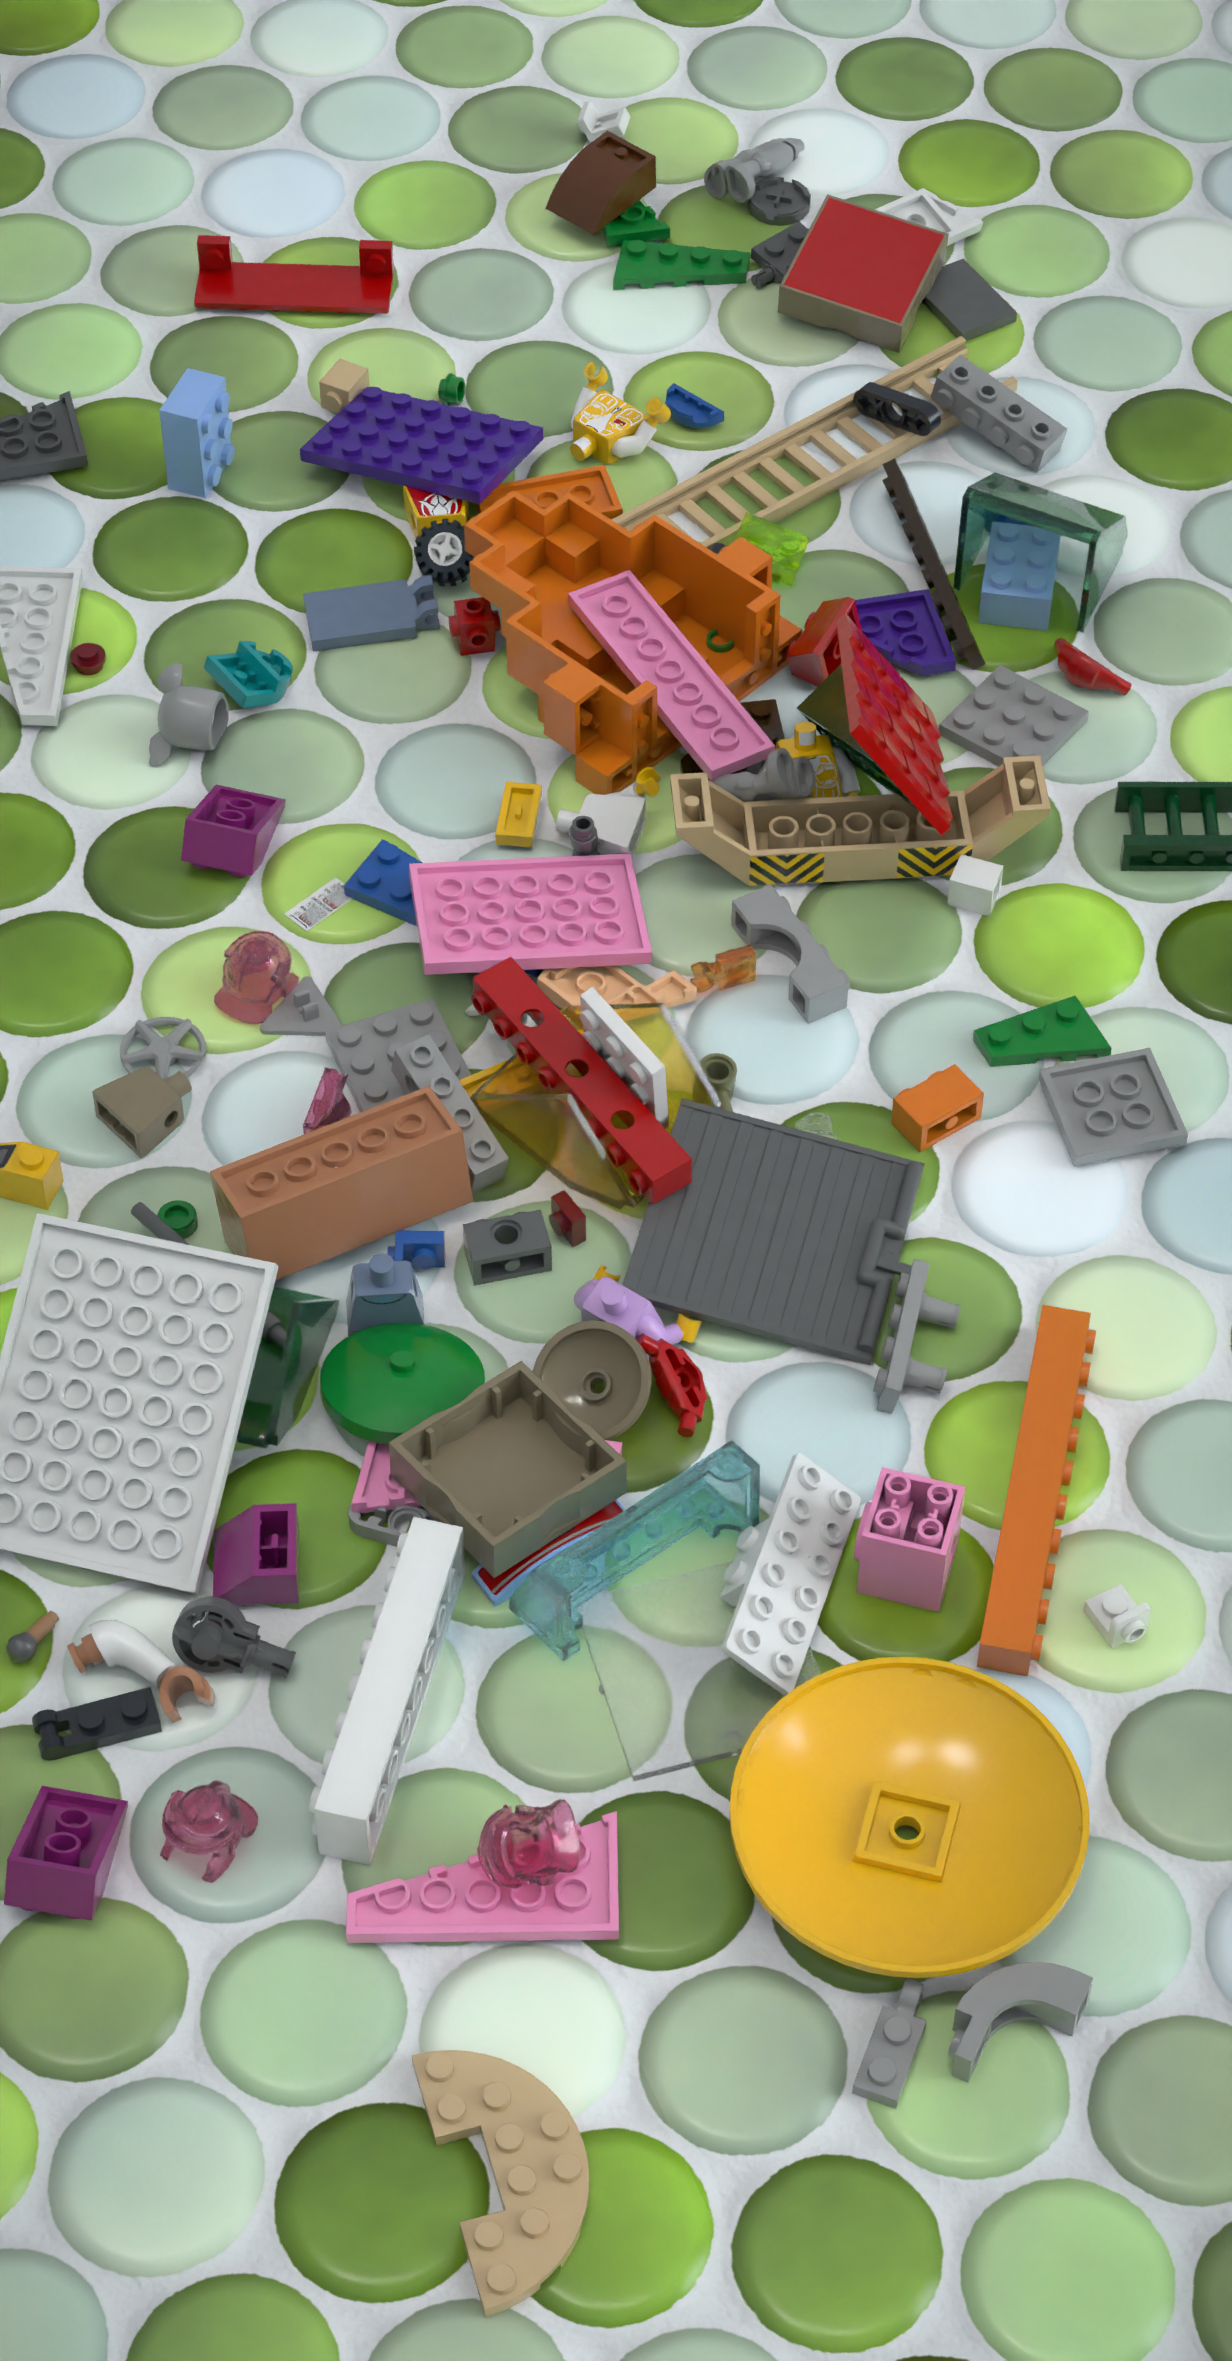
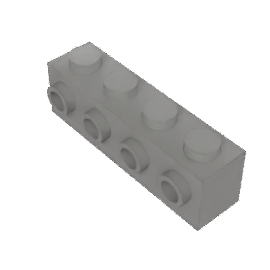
[930,355,1067,473]

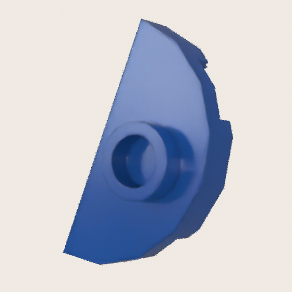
[665,383,724,428]

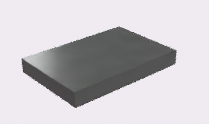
[922,259,1017,341]

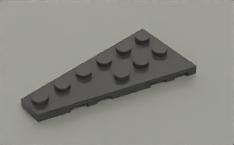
[0,391,88,481]

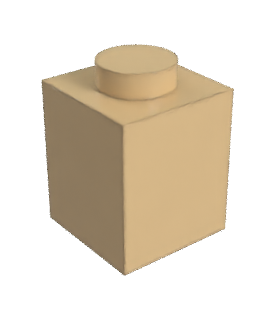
[319,359,369,413]

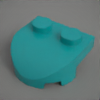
[204,641,293,708]

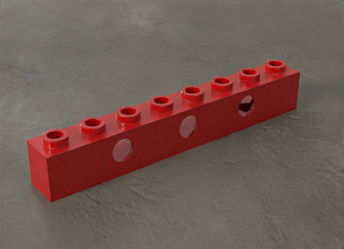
[471,957,692,1205]

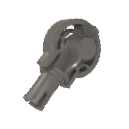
[172,1596,296,1678]

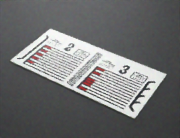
[284,877,353,932]

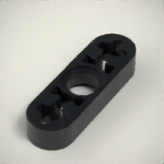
[853,382,941,436]

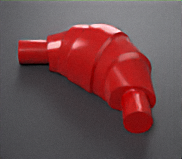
[1054,638,1132,696]
[637,1333,708,1437]

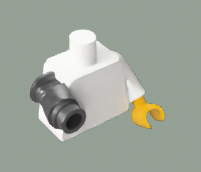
[556,767,661,860]

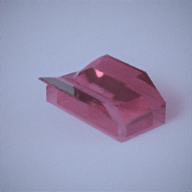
[303,1067,352,1134]

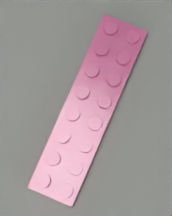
[568,570,775,781]

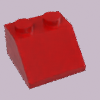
[786,597,862,687]

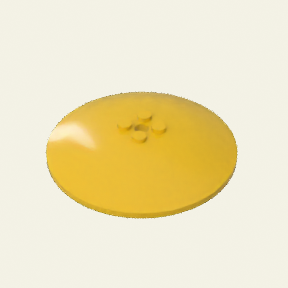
[729,1657,1090,1978]

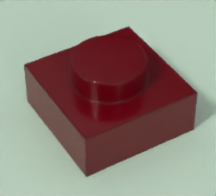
[549,1190,586,1247]

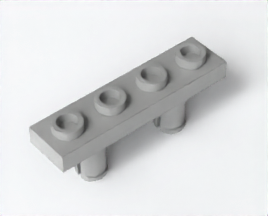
[873,1259,961,1414]

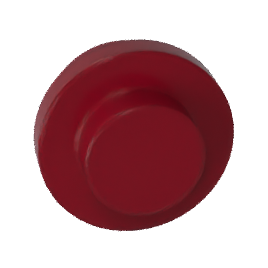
[70,643,106,675]

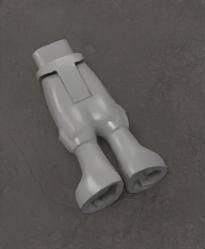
[704,138,805,203]
[710,748,815,802]

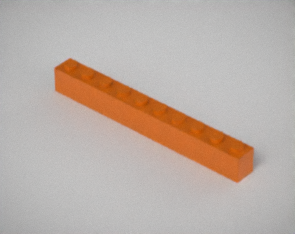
[977,1305,1096,1676]

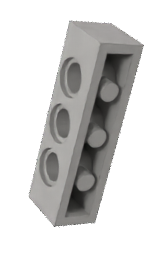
[391,1034,509,1194]

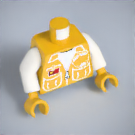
[570,362,671,464]
[757,722,861,800]

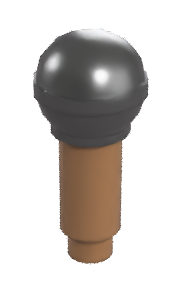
[6,1611,59,1663]

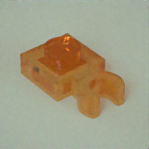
[690,945,756,993]

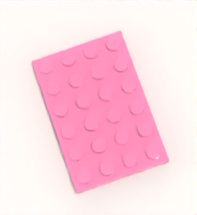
[409,853,652,975]

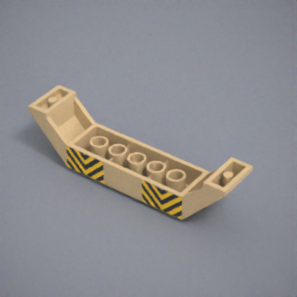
[670,755,1051,886]

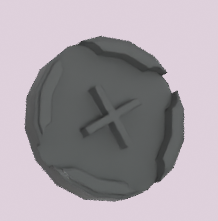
[747,177,811,226]

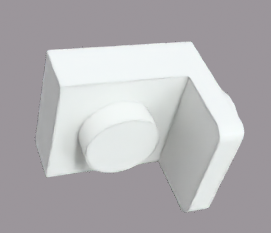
[1084,1584,1151,1648]

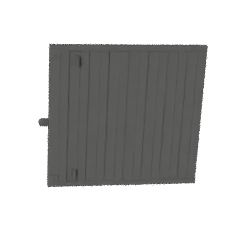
[623,1098,925,1365]

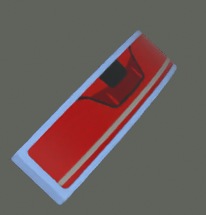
[472,1499,636,1607]

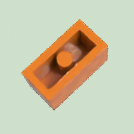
[891,1064,984,1152]

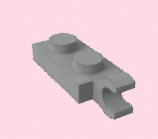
[852,1978,927,2109]

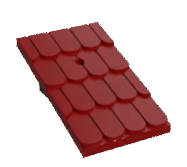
[797,613,953,836]

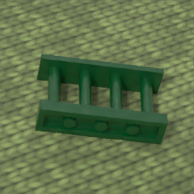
[1114,782,1232,871]

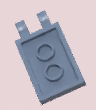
[303,575,440,651]

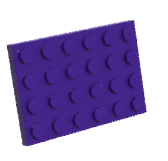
[300,387,544,504]

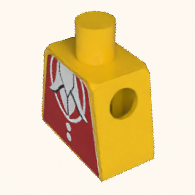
[403,485,469,538]

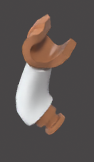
[67,1620,215,1723]

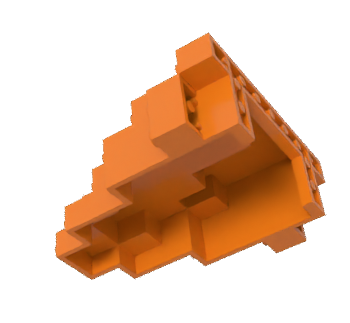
[464,490,802,795]

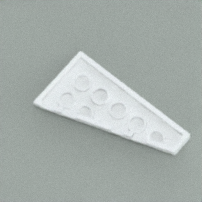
[0,566,83,726]

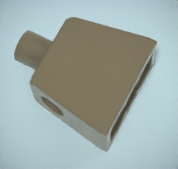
[92,1067,192,1159]

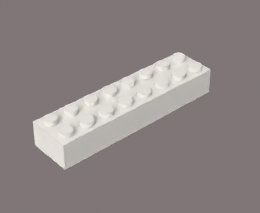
[309,1517,466,1865]

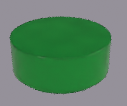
[157,1200,198,1239]

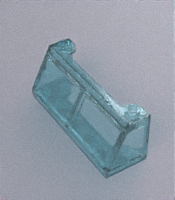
[509,1440,760,1661]

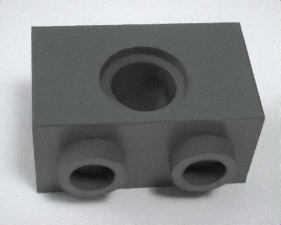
[463,1209,552,1286]

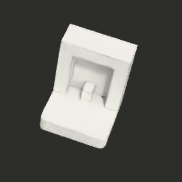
[578,101,630,143]

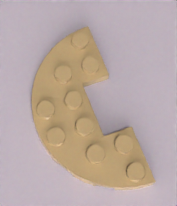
[412,2050,589,2318]

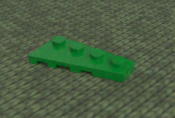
[613,239,750,290]

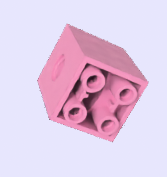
[854,1467,965,1612]

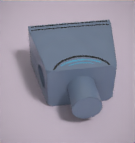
[346,1254,425,1336]

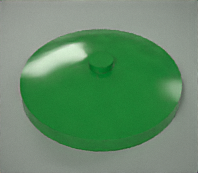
[320,1323,485,1445]

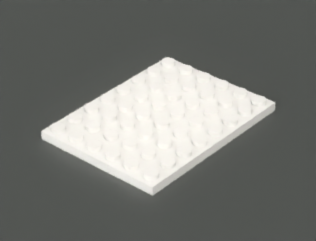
[0,1213,279,1594]

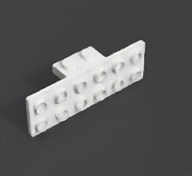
[720,1453,861,1696]

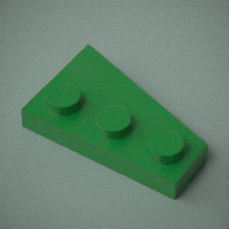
[602,200,670,247]
[973,995,1112,1067]

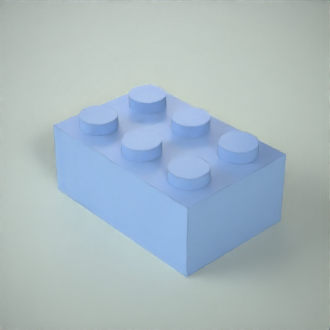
[159,368,235,498]
[978,521,1061,631]

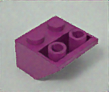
[213,1503,299,1605]

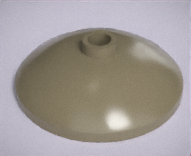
[533,1320,652,1440]

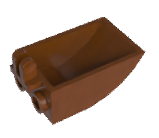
[545,130,656,235]

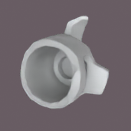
[149,663,229,766]

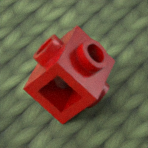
[448,597,501,656]

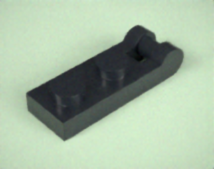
[32,1687,162,1761]

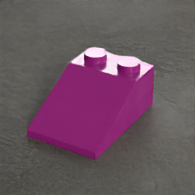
[181,784,286,877]
[4,1786,128,1920]

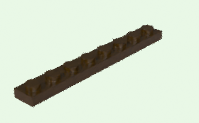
[882,458,986,670]

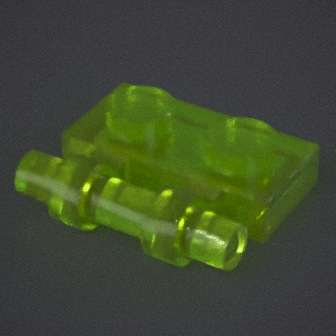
[735,512,810,586]

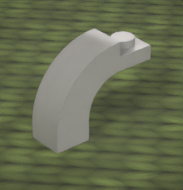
[948,1962,1093,2082]

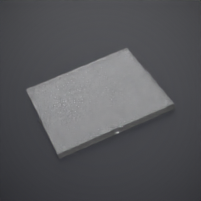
[574,1561,820,1781]

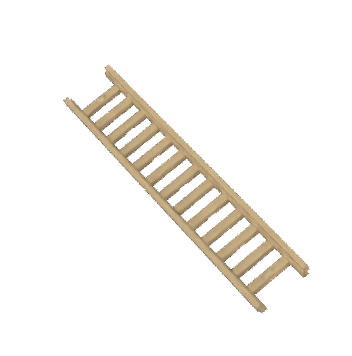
[612,336,1018,549]

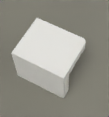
[947,855,1003,917]

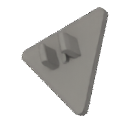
[260,976,342,1036]

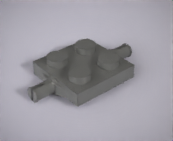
[750,221,809,288]

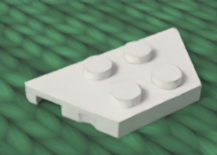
[875,188,984,246]

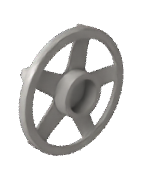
[120,1017,206,1080]

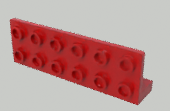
[194,235,394,314]

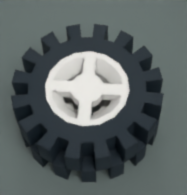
[414,519,475,587]

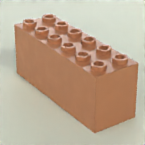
[210,1086,473,1281]

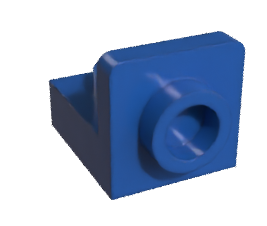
[387,1230,446,1269]

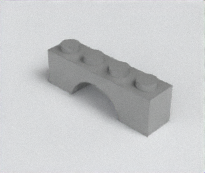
[731,884,850,1024]

